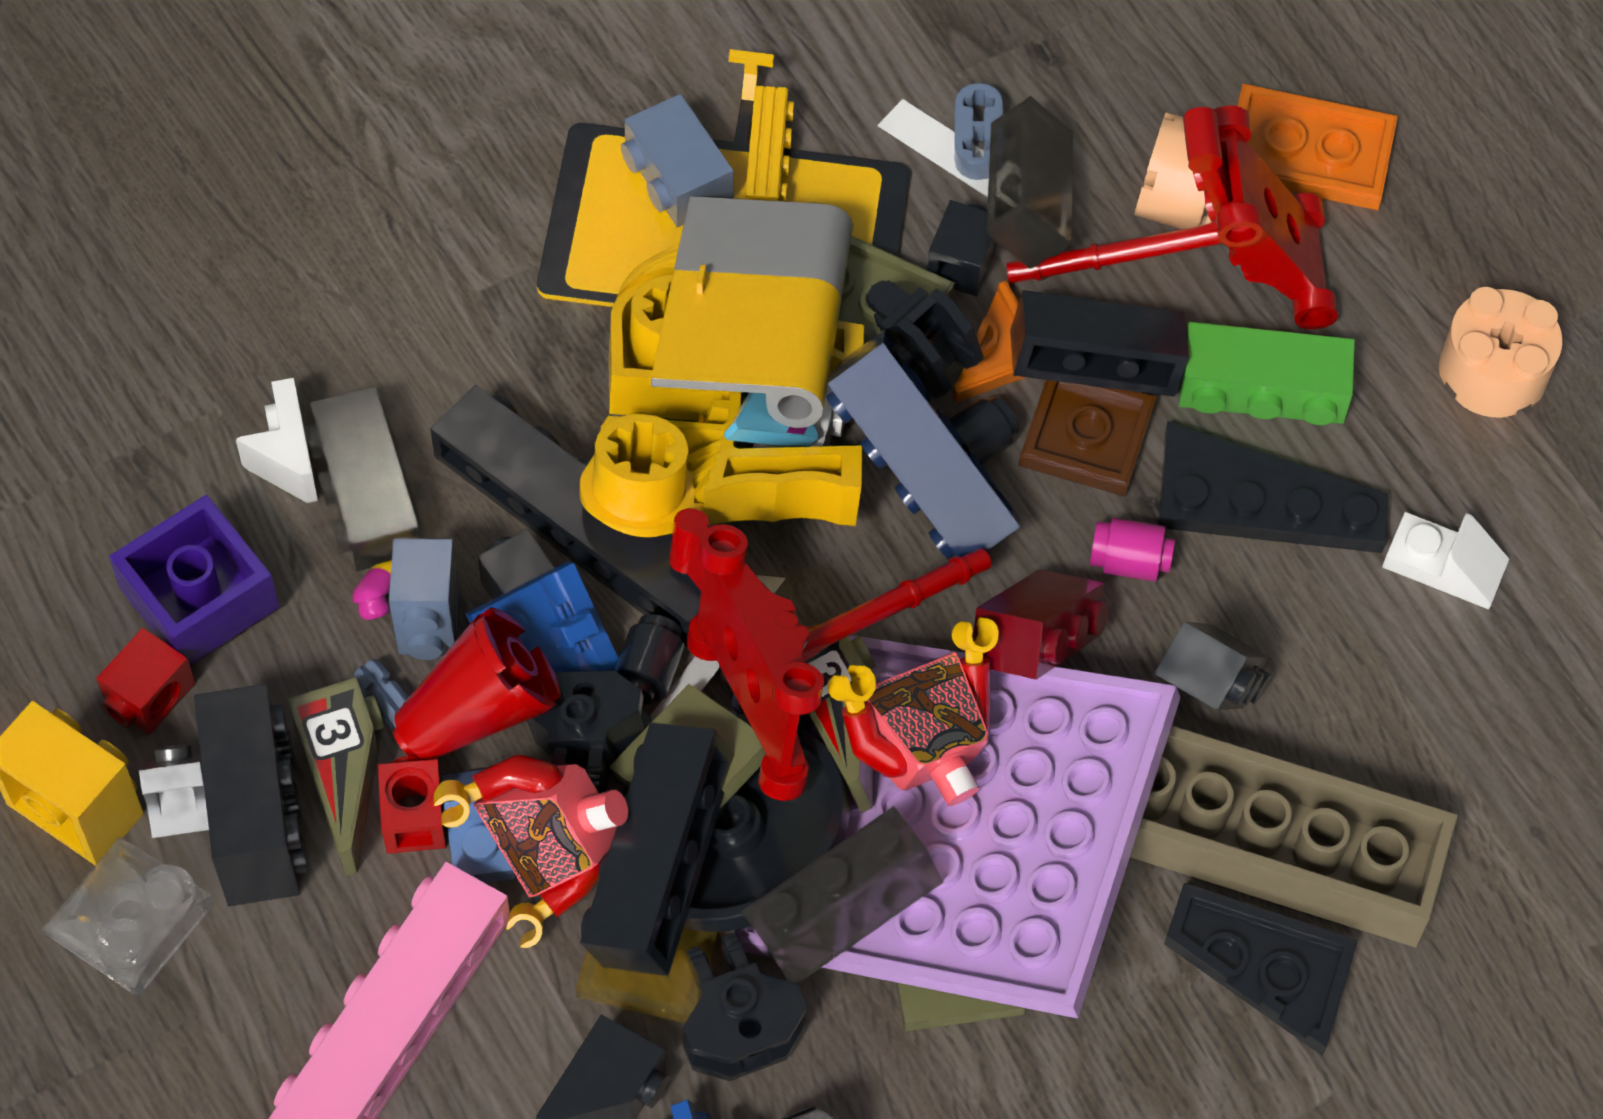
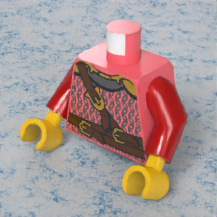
[827,618,999,806]
[434,755,628,948]

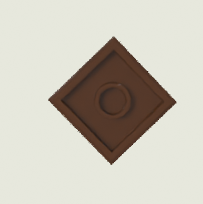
[1018,380,1157,497]

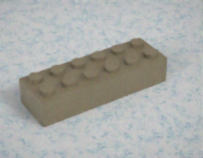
[1130,726,1458,948]

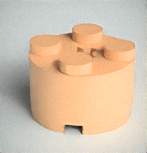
[1134,112,1211,229]
[1439,287,1562,418]

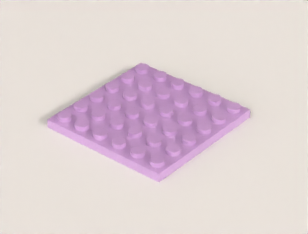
[734,635,1180,1019]

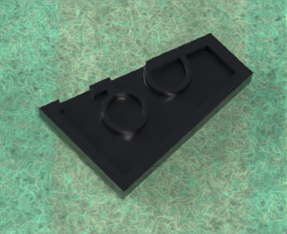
[1164,883,1358,1056]

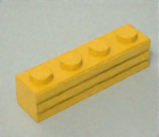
[745,85,794,202]

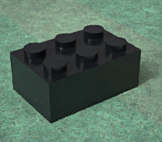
[194,684,308,907]

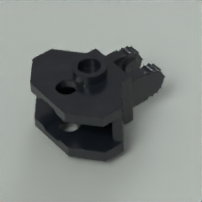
[866,280,984,398]
[527,671,652,793]
[683,933,808,1081]

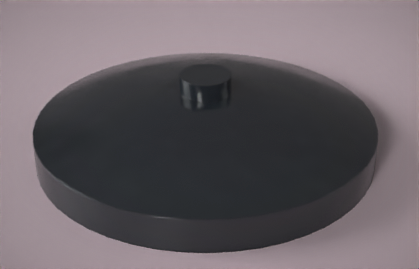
[622,714,850,932]

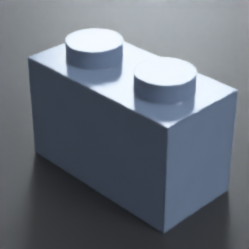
[621,94,734,228]
[389,538,460,660]

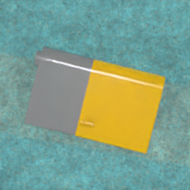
[651,196,853,428]

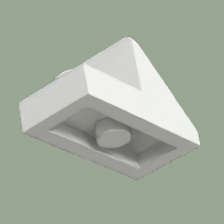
[236,378,318,503]
[1382,512,1509,609]

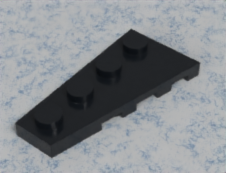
[1158,421,1388,553]

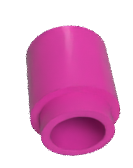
[1090,517,1175,582]

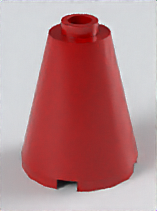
[393,607,561,760]

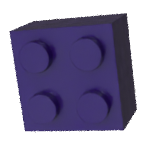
[109,494,279,665]

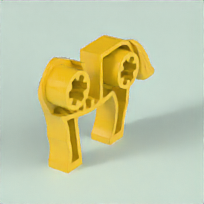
[579,244,864,537]

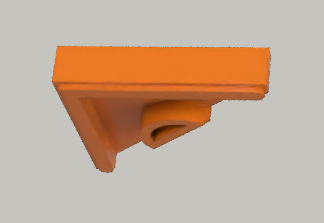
[953,281,1026,403]

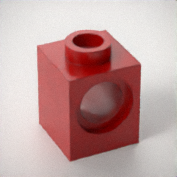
[96,627,195,735]
[378,756,446,854]

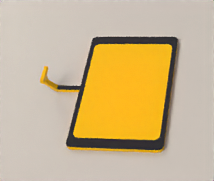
[537,49,909,307]

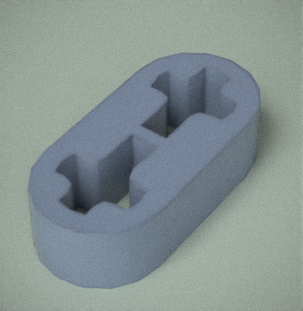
[954,83,1003,180]

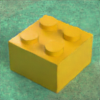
[0,701,144,867]

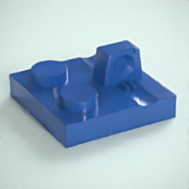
[465,561,618,673]

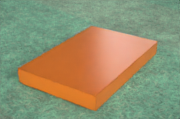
[1238,83,1398,211]

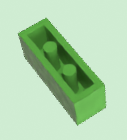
[1178,322,1355,425]

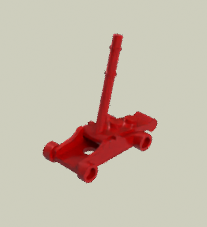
[1006,105,1338,330]
[669,508,991,801]

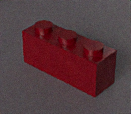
[973,569,1108,680]

